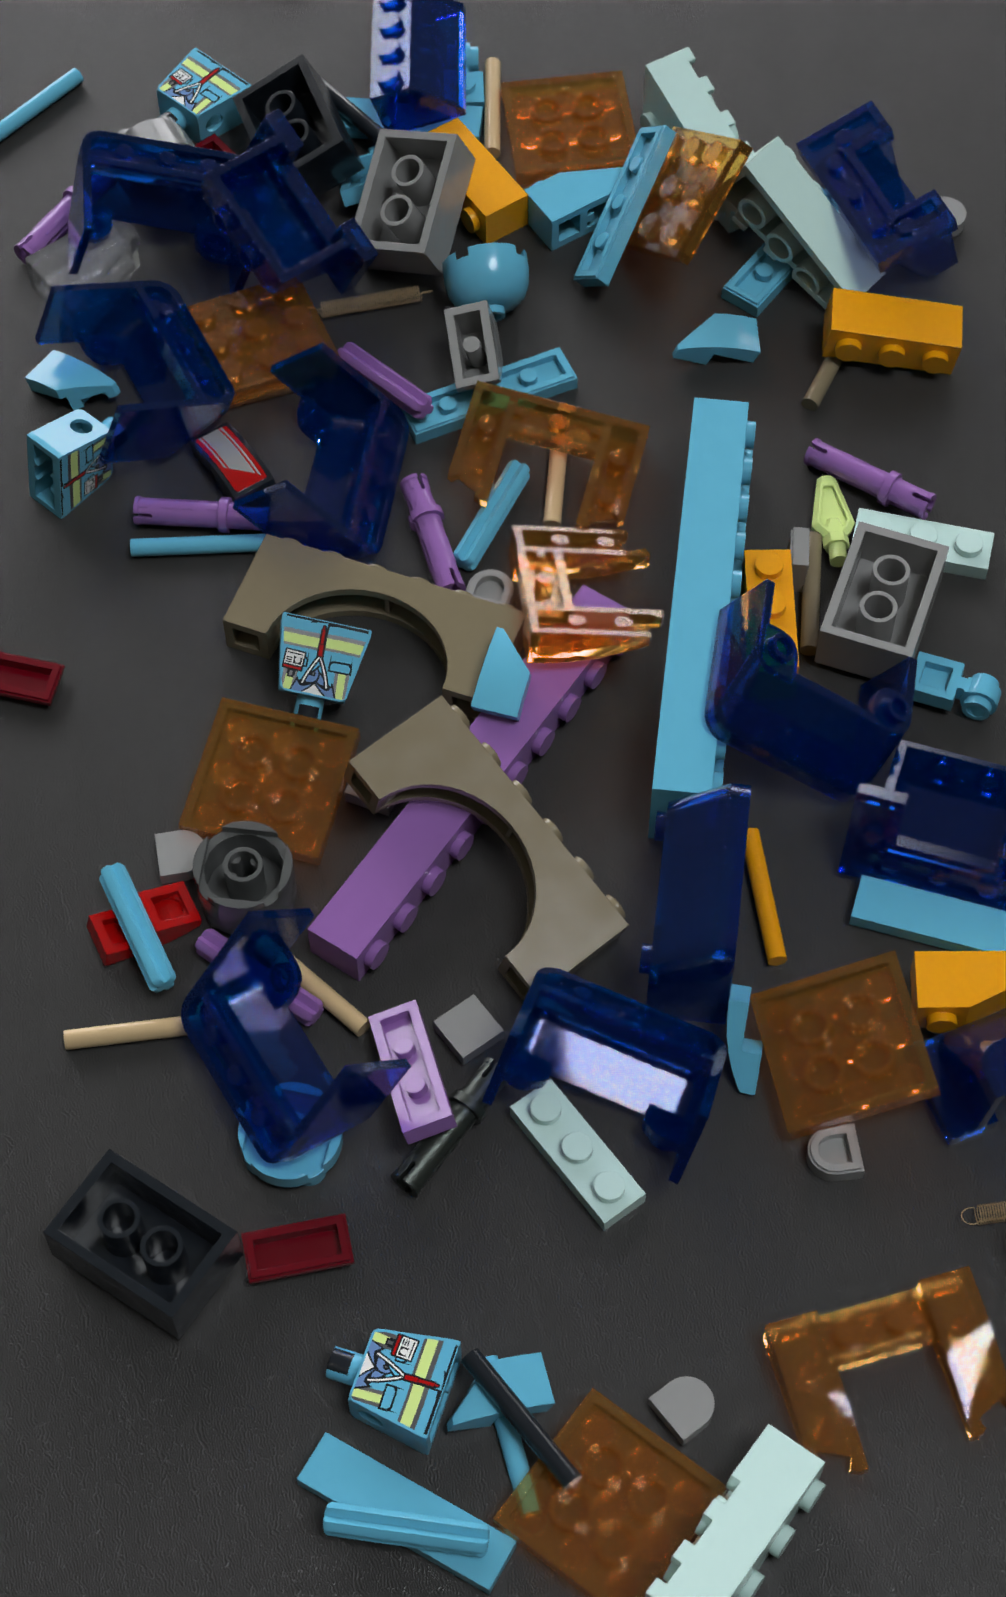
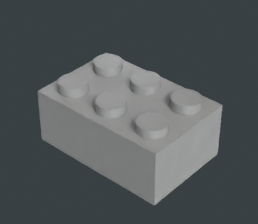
[347,129,476,276]
[814,521,949,688]

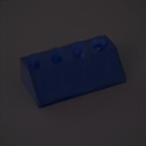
[370,0,466,131]

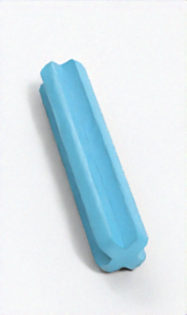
[453,459,530,571]
[99,863,176,993]
[323,1502,490,1557]

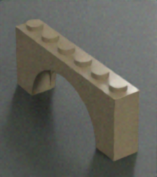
[223,534,527,723]
[343,695,629,1008]

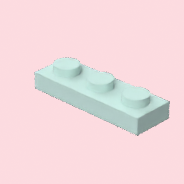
[852,508,994,580]
[510,1078,646,1231]

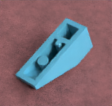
[524,167,658,251]

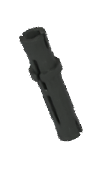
[391,1057,512,1197]

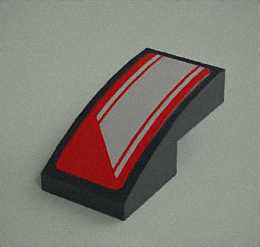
[189,422,276,502]

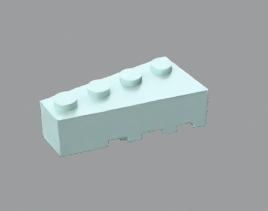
[640,47,755,233]
[705,136,886,310]
[645,1424,826,1597]

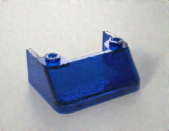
[68,130,257,300]
[35,280,235,464]
[233,342,409,559]
[704,579,917,802]
[639,783,751,1025]
[181,908,412,1164]
[482,967,727,1184]

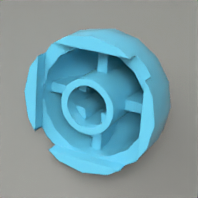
[442,242,529,322]

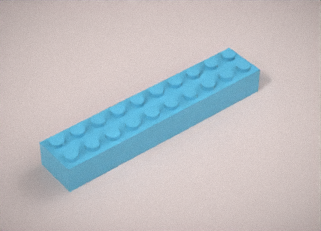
[648,397,756,844]

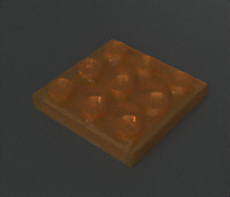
[500,70,636,185]
[625,126,753,265]
[175,273,342,409]
[178,697,361,865]
[750,950,941,1140]
[493,1388,727,1597]

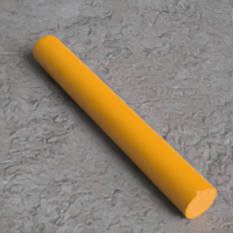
[740,828,787,966]

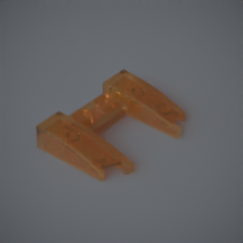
[448,380,650,532]
[508,525,665,663]
[762,1266,1006,1475]

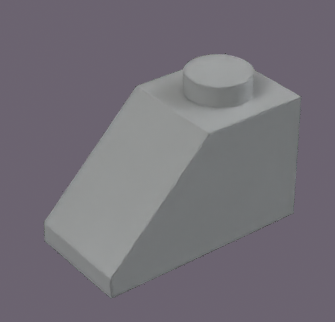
[444,300,503,392]

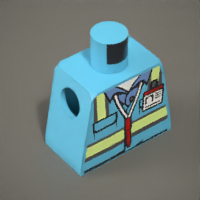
[156,47,251,143]
[27,409,126,519]
[278,612,372,727]
[326,1329,462,1455]

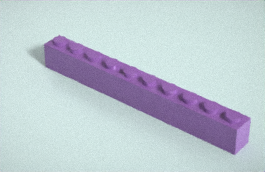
[307,584,633,981]

